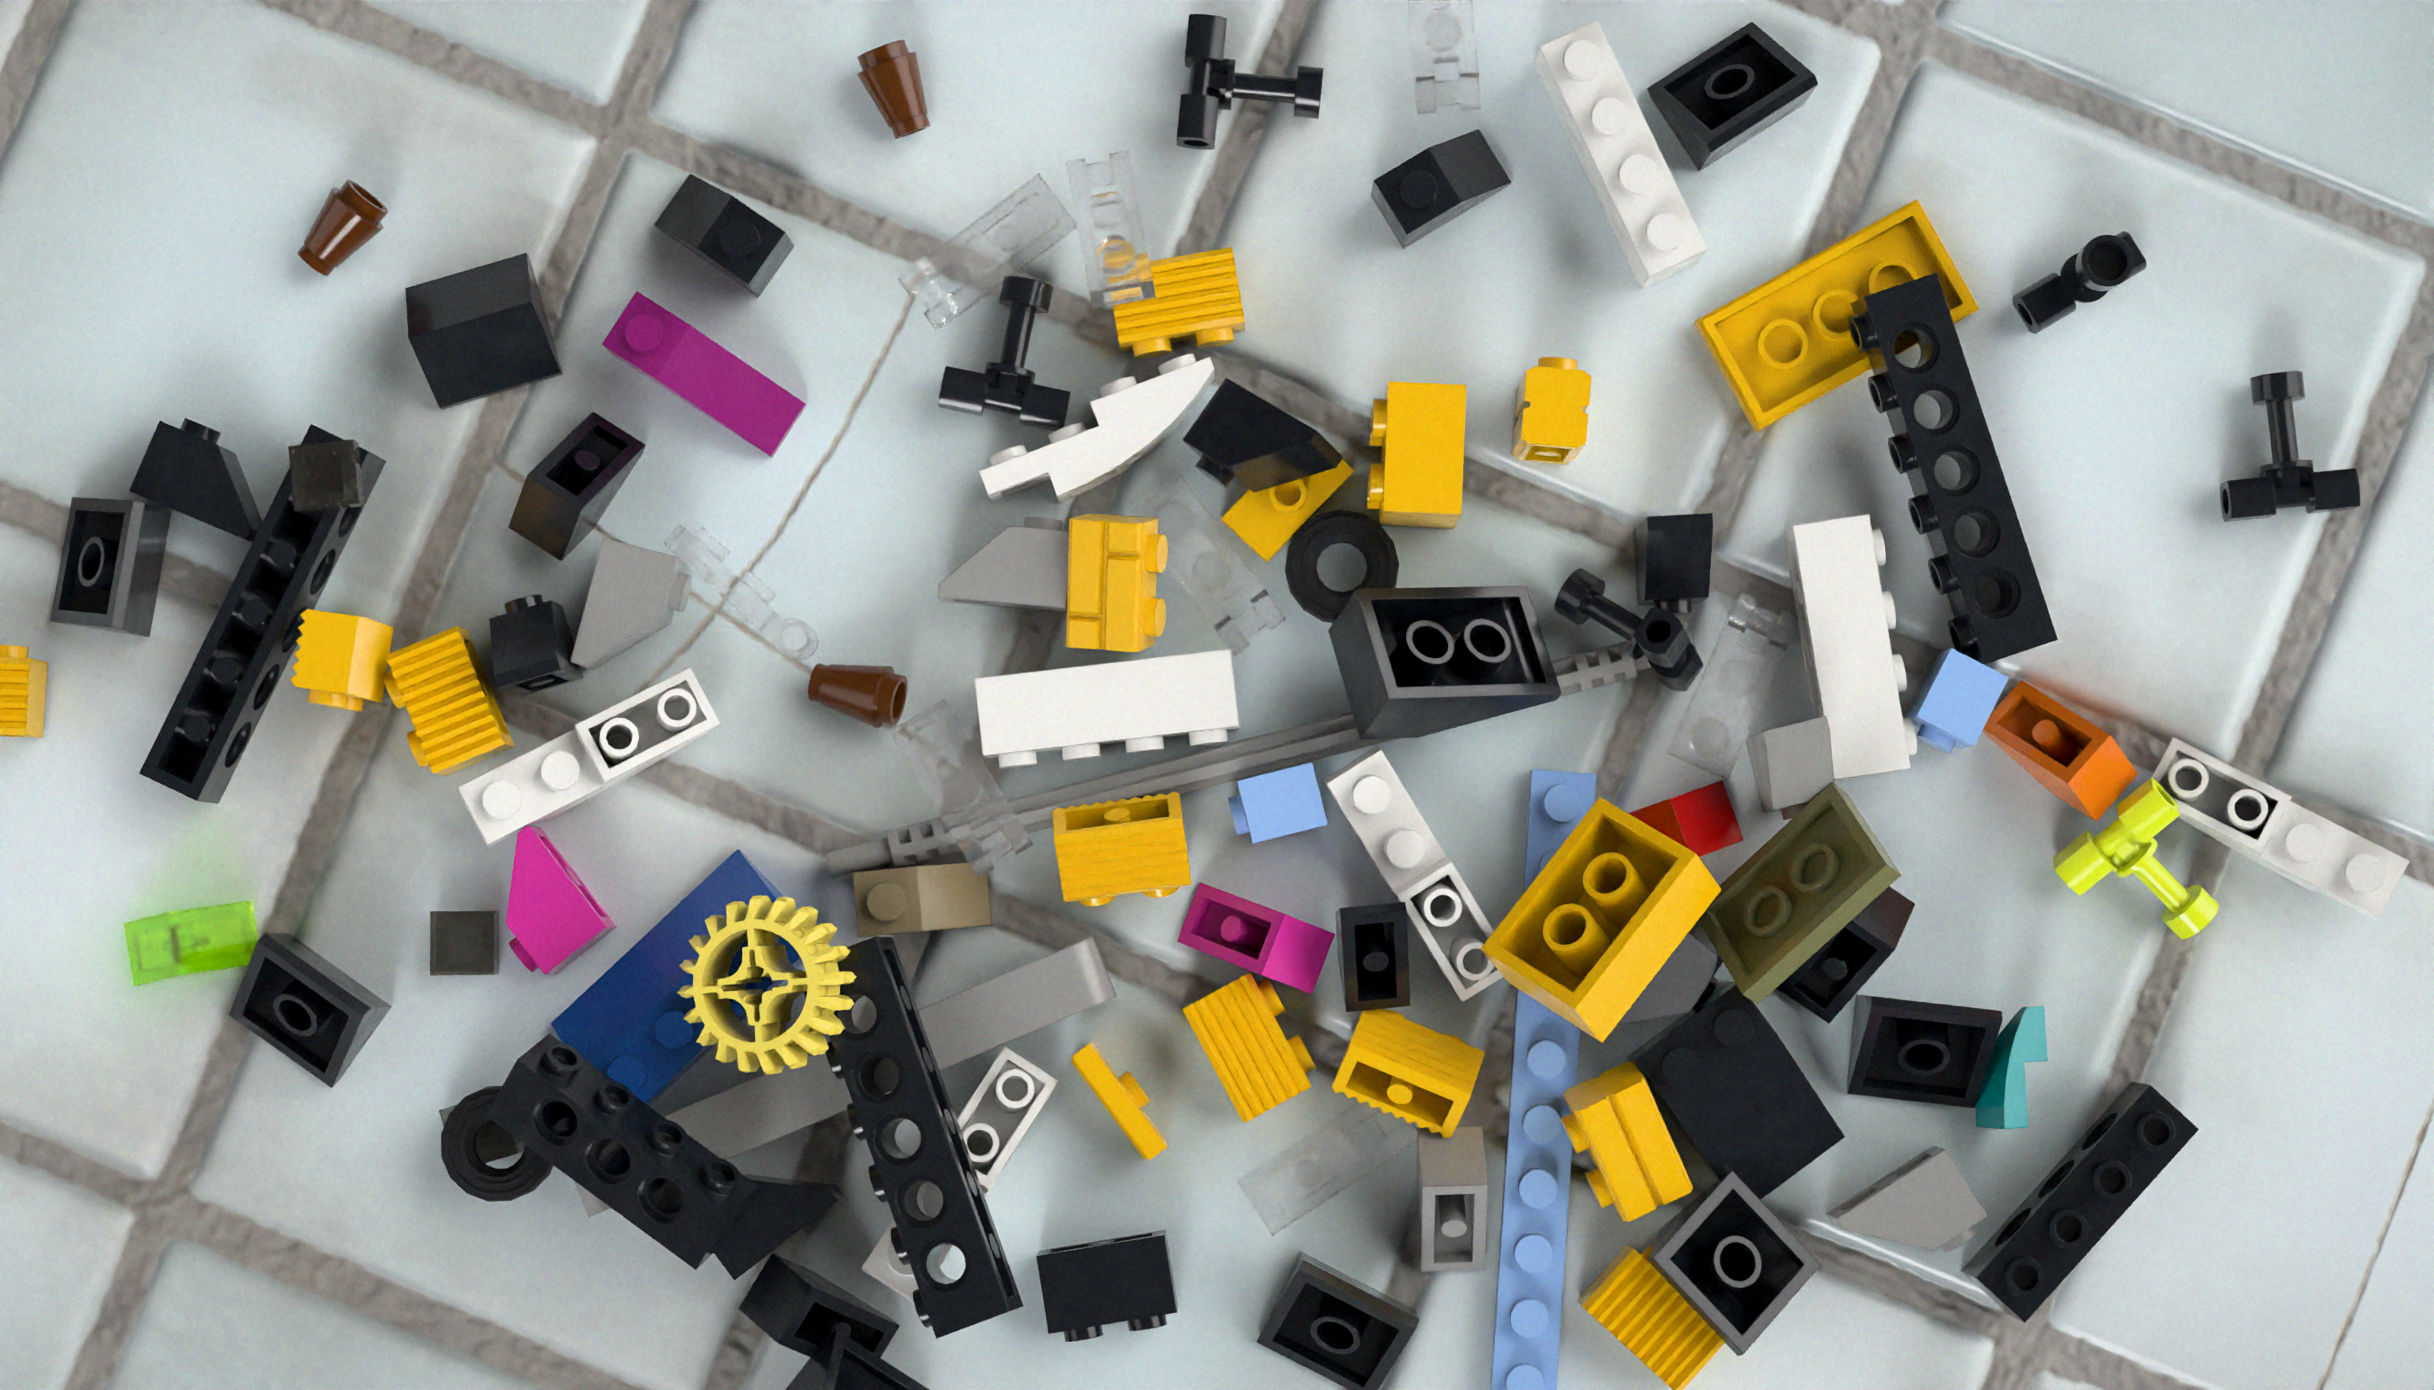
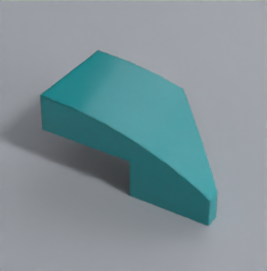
[1976,1006,2048,1129]

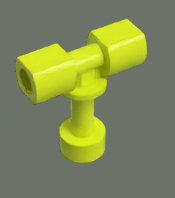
[2053,777,2219,939]

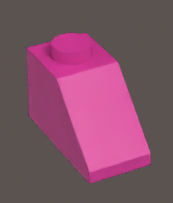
[506,825,617,975]
[1177,882,1335,994]

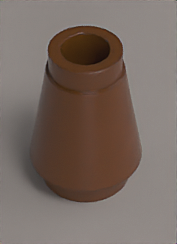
[857,40,931,139]
[297,180,388,276]
[808,663,908,728]

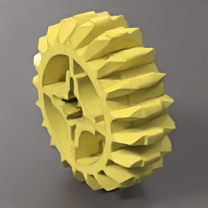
[677,895,857,1075]

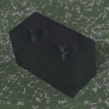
[1036,1230,1178,1342]

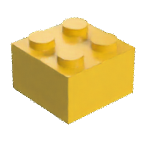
[1367,381,1467,529]

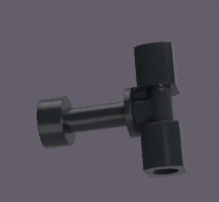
[1177,14,1324,150]
[2012,231,2147,334]
[938,276,1071,431]
[2220,371,2360,522]
[1554,568,1704,691]

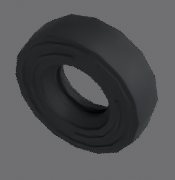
[1285,510,1399,623]
[441,1086,553,1202]

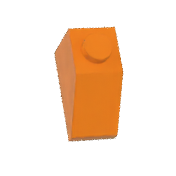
[1982,680,2138,822]

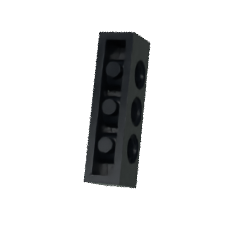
[486,1033,758,1270]
[1961,1082,2199,1323]

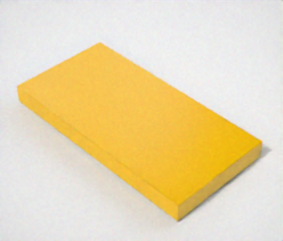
[1694,199,1980,433]

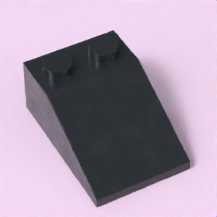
[1328,586,1562,740]
[1627,981,1845,1200]

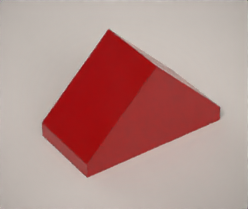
[1628,780,1744,857]

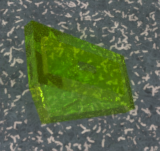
[124,901,259,986]

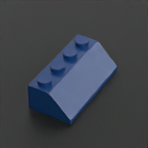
[551,849,803,1106]

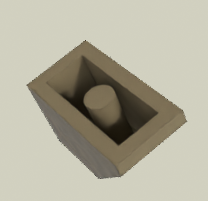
[852,861,993,937]

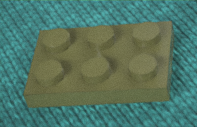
[1698,783,1901,1004]

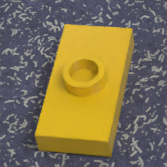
[1221,459,1354,564]
[1071,1041,1169,1161]

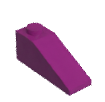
[602,291,807,457]

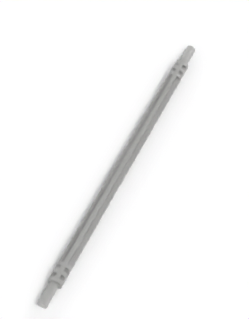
[826,631,1697,877]

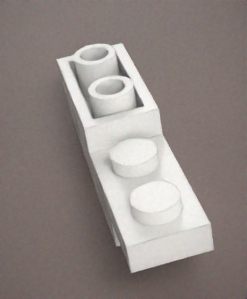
[979,354,1215,503]
[458,668,720,847]
[2152,737,2410,921]
[1323,746,1504,1002]
[861,1046,1059,1303]

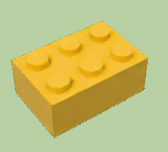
[1480,797,1721,1043]

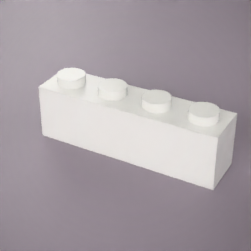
[1533,20,1707,289]
[1783,514,1917,780]
[975,649,1239,768]

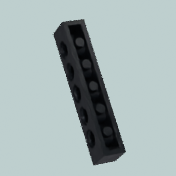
[1848,272,2058,664]
[139,424,386,804]
[804,936,1023,1339]

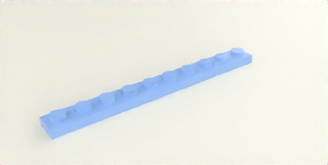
[1490,769,1596,1390]

